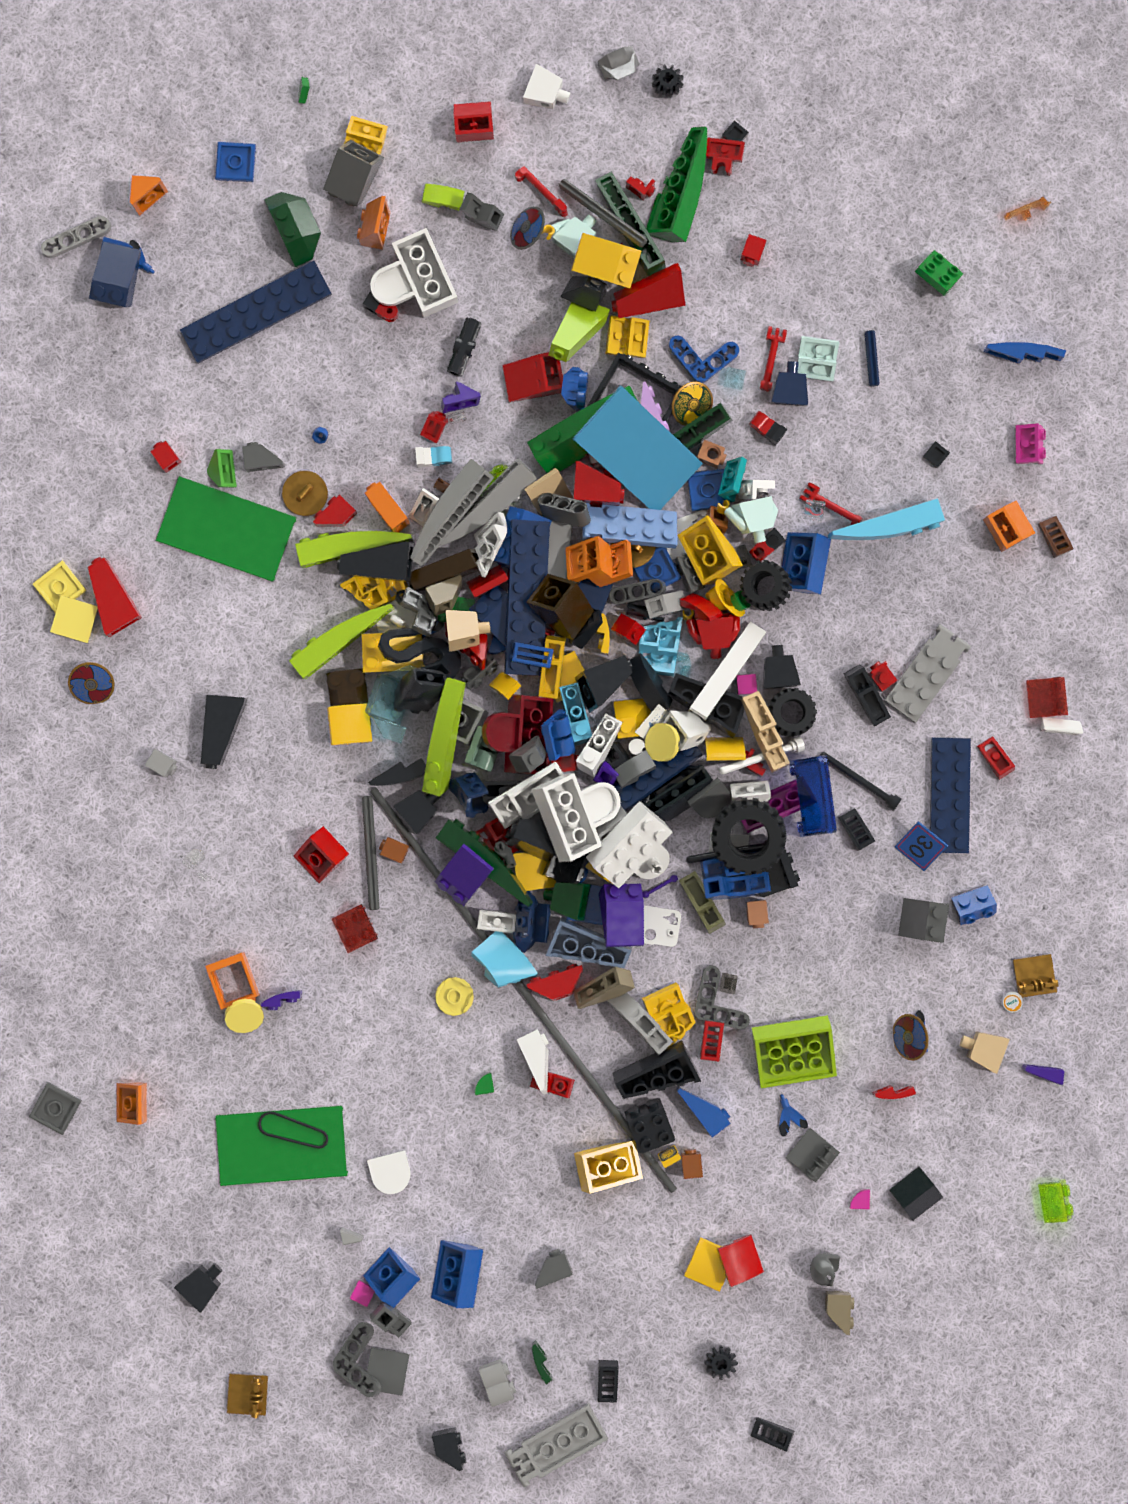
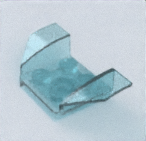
[365,665,416,744]

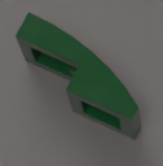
[532,1340,553,1385]

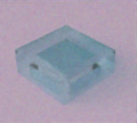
[723,367,746,390]

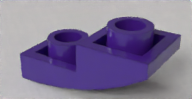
[261,990,302,1010]

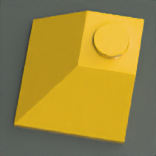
[613,698,651,740]

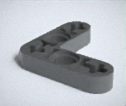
[694,965,750,1029]
[333,1323,381,1397]

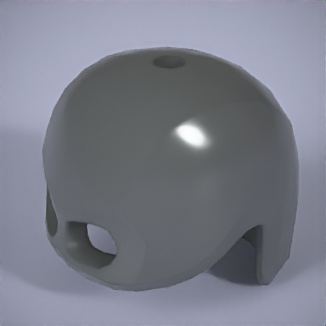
[810,1253,841,1287]

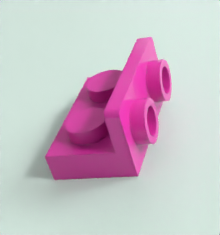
[1016,423,1046,464]

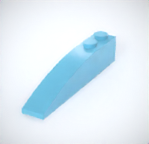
[827,498,945,540]

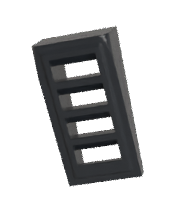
[569,609,603,649]
[838,808,875,851]
[597,1360,619,1403]
[750,1417,795,1452]

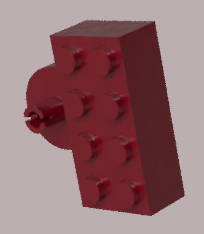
[482,695,553,775]

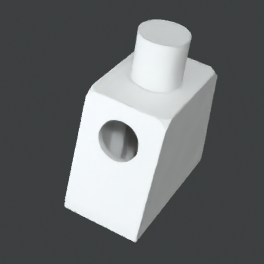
[523,64,571,109]
[663,711,711,751]

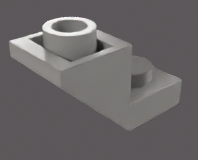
[644,591,688,619]

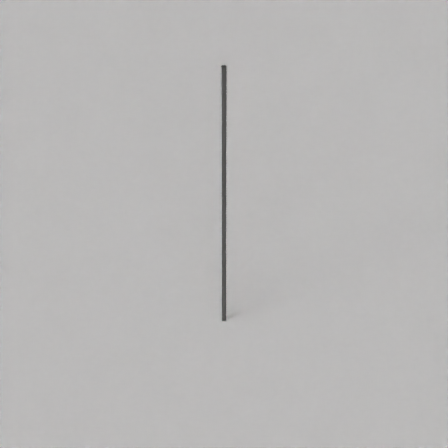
[370,788,677,1193]

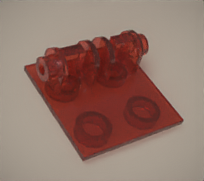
[1026,677,1068,718]
[332,904,378,953]

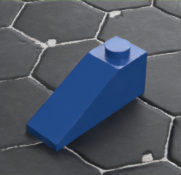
[676,1087,731,1138]

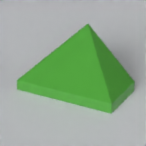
[207,449,237,488]

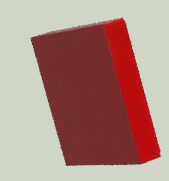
[466,565,508,597]

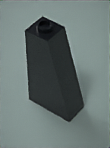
[337,542,414,582]
[200,695,247,769]

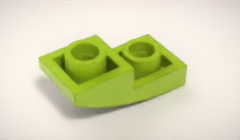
[422,183,465,211]

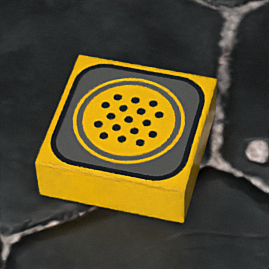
[657,1145,681,1168]

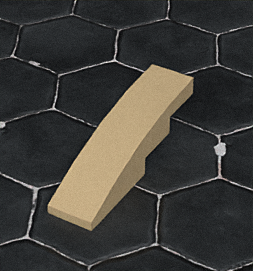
[741,691,790,773]

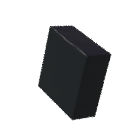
[722,120,749,141]
[923,441,950,468]

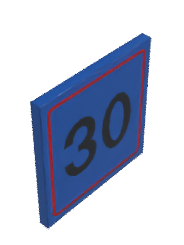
[895,821,948,871]

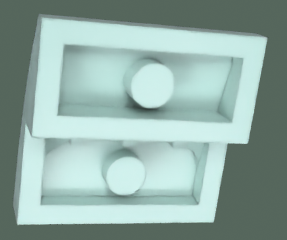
[798,336,839,381]

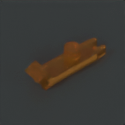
[1004,196,1051,221]

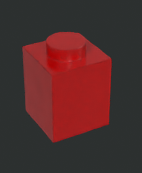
[740,234,767,267]
[150,440,182,473]
[611,613,646,645]

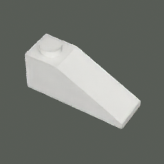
[517,1029,549,1095]

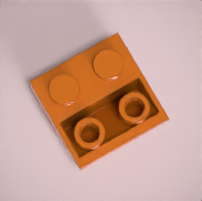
[983,500,1035,552]

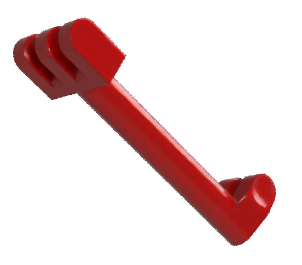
[515,166,568,217]
[760,326,787,392]
[799,482,863,525]

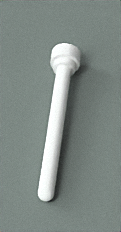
[719,736,805,774]

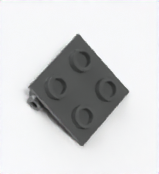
[786,1128,840,1182]

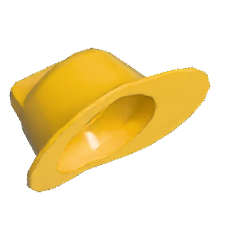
[705,579,745,617]

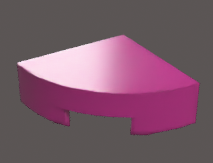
[849,1189,870,1210]

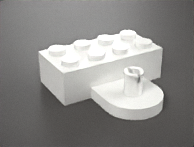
[370,228,459,318]
[531,773,620,862]
[586,801,672,888]

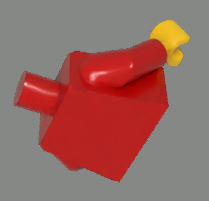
[682,609,740,659]

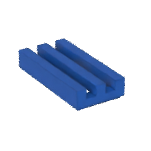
[512,642,554,669]

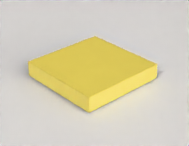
[33,560,87,614]
[50,595,98,643]

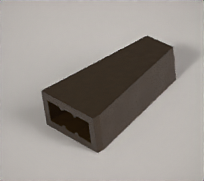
[409,548,479,591]

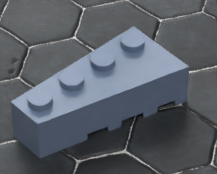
[545,917,632,968]

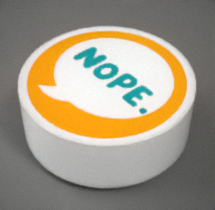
[1003,992,1023,1012]

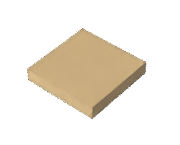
[524,468,573,517]

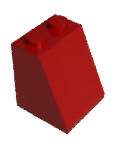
[574,461,625,507]

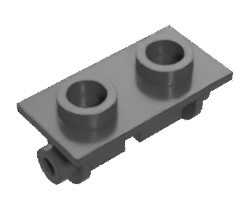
[675,554,705,595]
[461,653,499,690]

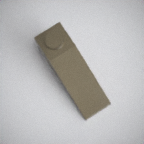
[574,966,635,1009]

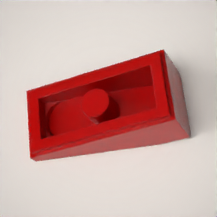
[977,736,1015,780]

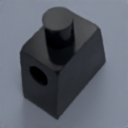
[762,645,801,690]
[393,790,441,834]
[174,1263,223,1313]

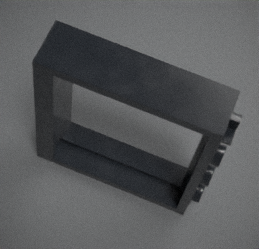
[587,352,681,422]

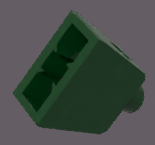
[543,883,591,921]

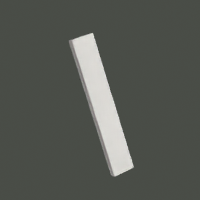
[689,622,766,720]

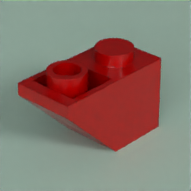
[313,494,357,527]

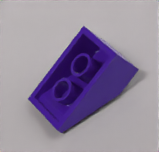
[434,844,494,906]
[598,883,644,947]

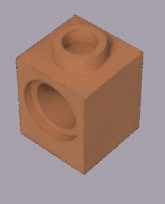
[697,440,727,469]
[746,900,769,929]

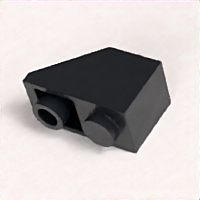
[432,1427,466,1471]

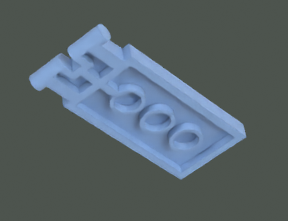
[582,503,678,549]

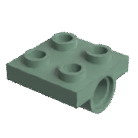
[465,726,498,772]

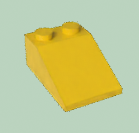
[571,233,641,288]
[677,516,743,585]
[361,633,424,673]
[574,1140,643,1193]

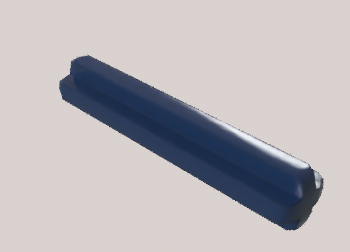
[864,330,880,387]

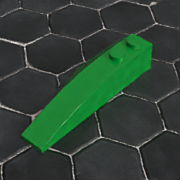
[646,126,708,243]
[527,386,638,473]

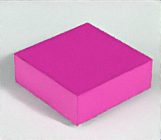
[736,674,757,695]
[350,1280,374,1307]

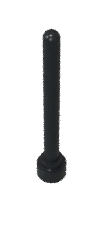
[820,752,902,811]
[686,840,767,863]

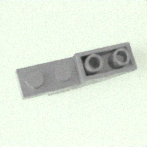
[607,993,673,1056]

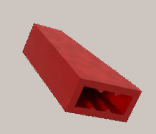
[611,263,686,318]
[88,557,142,637]

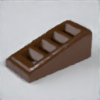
[1038,516,1074,558]

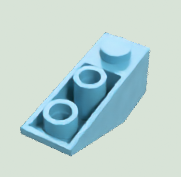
[559,683,592,746]

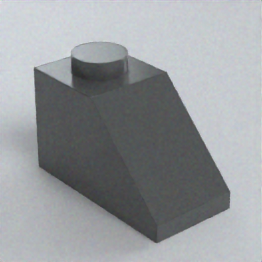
[242,442,285,472]
[509,736,546,773]
[535,1249,573,1289]

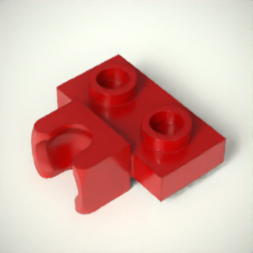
[706,137,745,176]

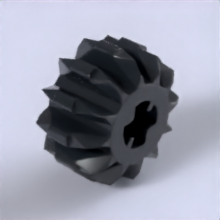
[652,64,684,98]
[704,1345,738,1380]

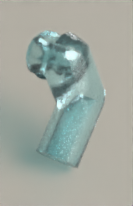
[676,652,692,677]

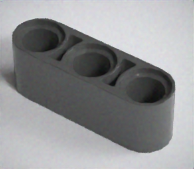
[538,493,591,527]
[609,579,666,604]

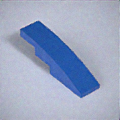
[984,342,1066,364]

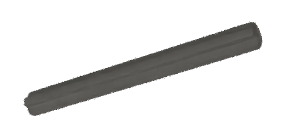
[558,179,647,247]
[362,796,380,910]

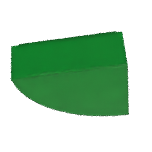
[298,77,310,104]
[475,1073,494,1095]

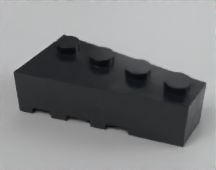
[668,673,745,738]
[612,1040,701,1099]

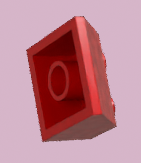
[293,826,349,884]

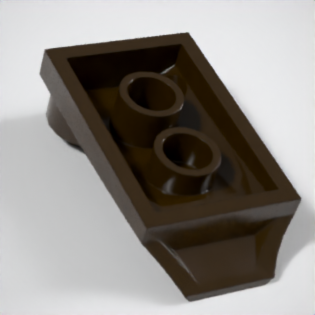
[326,668,372,726]

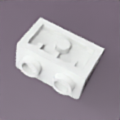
[737,480,775,500]

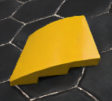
[340,576,408,609]
[642,982,695,1046]

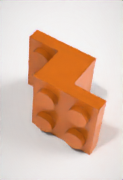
[566,536,633,587]

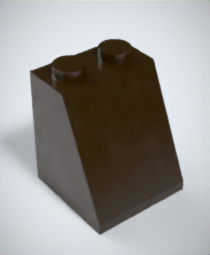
[526,574,594,640]

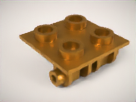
[1013,954,1059,998]
[227,1374,268,1418]

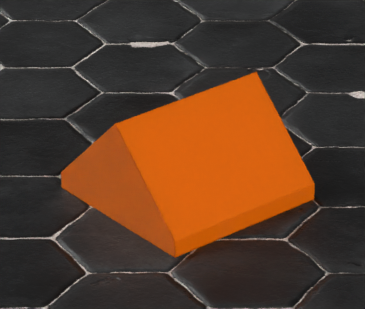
[130,175,168,216]
[116,1083,147,1125]

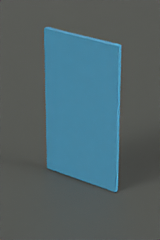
[573,385,703,510]

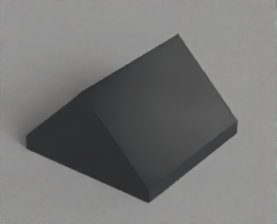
[889,1166,943,1221]

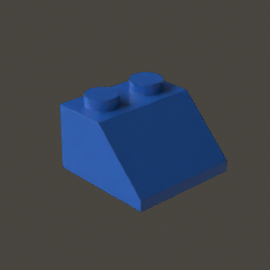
[363,1247,420,1308]

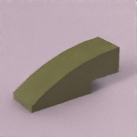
[679,871,726,934]

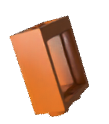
[365,481,410,533]
[205,952,260,1010]

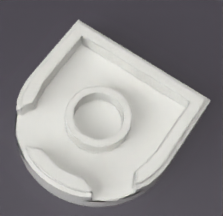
[367,1150,411,1194]

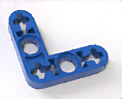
[669,335,739,383]

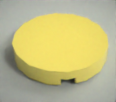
[645,723,680,762]
[435,977,474,1016]
[224,999,264,1033]

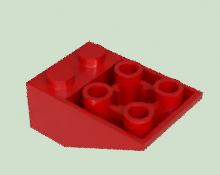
[502,352,563,403]

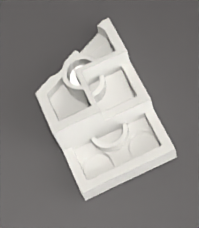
[474,512,507,577]

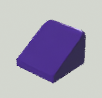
[593,761,619,785]

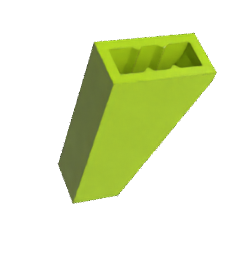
[549,302,610,362]

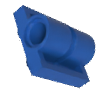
[541,709,576,761]

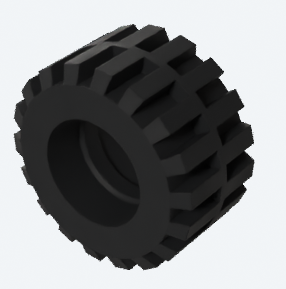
[740,560,792,611]
[768,688,817,737]

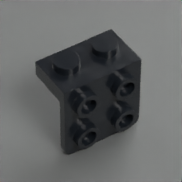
[751,849,800,897]
[543,852,591,885]
[624,1098,675,1154]

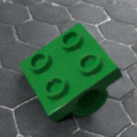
[915,250,963,296]

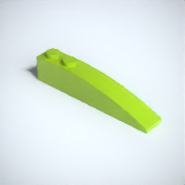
[295,531,413,568]
[289,604,395,680]
[422,678,466,797]

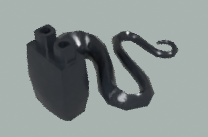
[378,590,461,714]

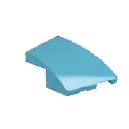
[639,617,683,677]
[471,931,538,988]

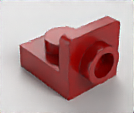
[625,176,656,201]
[420,411,450,443]
[868,661,897,692]
[744,748,766,777]
[551,752,579,772]

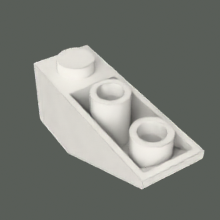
[576,714,622,777]

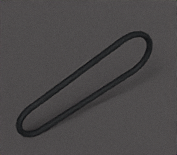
[258,1111,328,1149]

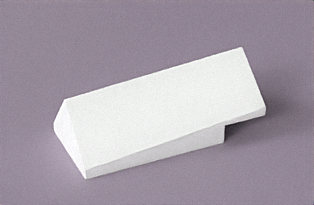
[488,762,563,829]

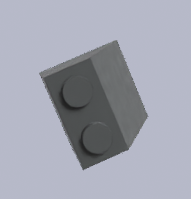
[323,140,384,207]
[898,898,949,943]

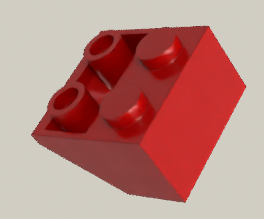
[453,101,494,142]

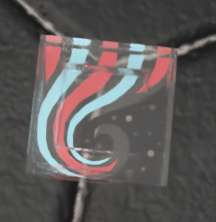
[803,499,825,521]

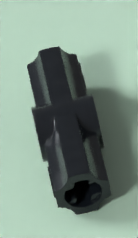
[447,317,481,377]

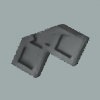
[400,587,436,637]

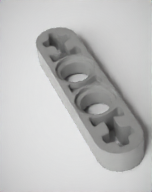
[41,216,111,258]

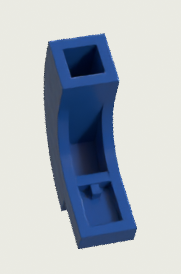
[703,872,771,900]

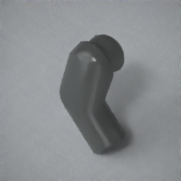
[494,841,516,868]

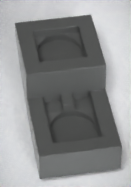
[615,751,656,789]

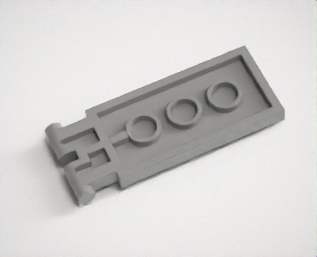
[884,624,971,723]
[504,1403,608,1487]

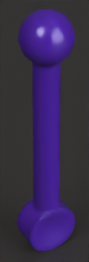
[642,875,678,898]

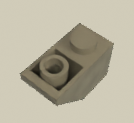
[425,575,462,616]
[825,1291,854,1335]

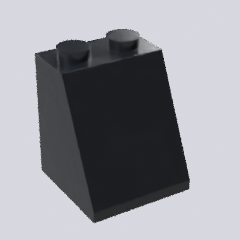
[575,655,633,713]
[504,819,556,862]

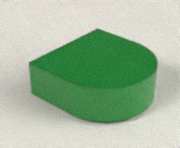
[730,590,751,611]

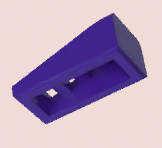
[1022,1064,1065,1085]

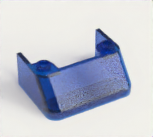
[789,755,837,837]

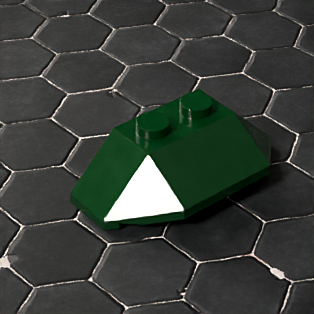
[264,192,321,267]

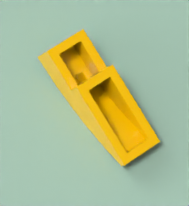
[539,635,566,699]

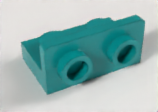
[718,456,747,503]

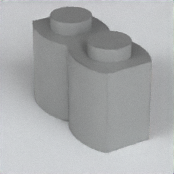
[479,1359,516,1407]

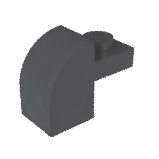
[460,192,504,231]
[370,1301,412,1338]

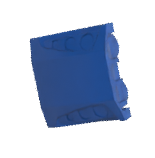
[561,367,589,412]

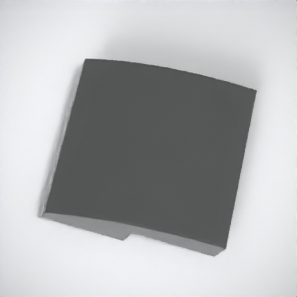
[365,1347,410,1396]

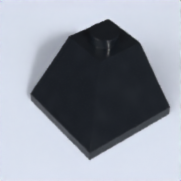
[561,276,607,312]

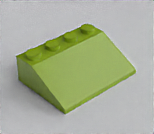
[751,1015,837,1089]

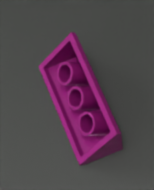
[740,776,818,834]

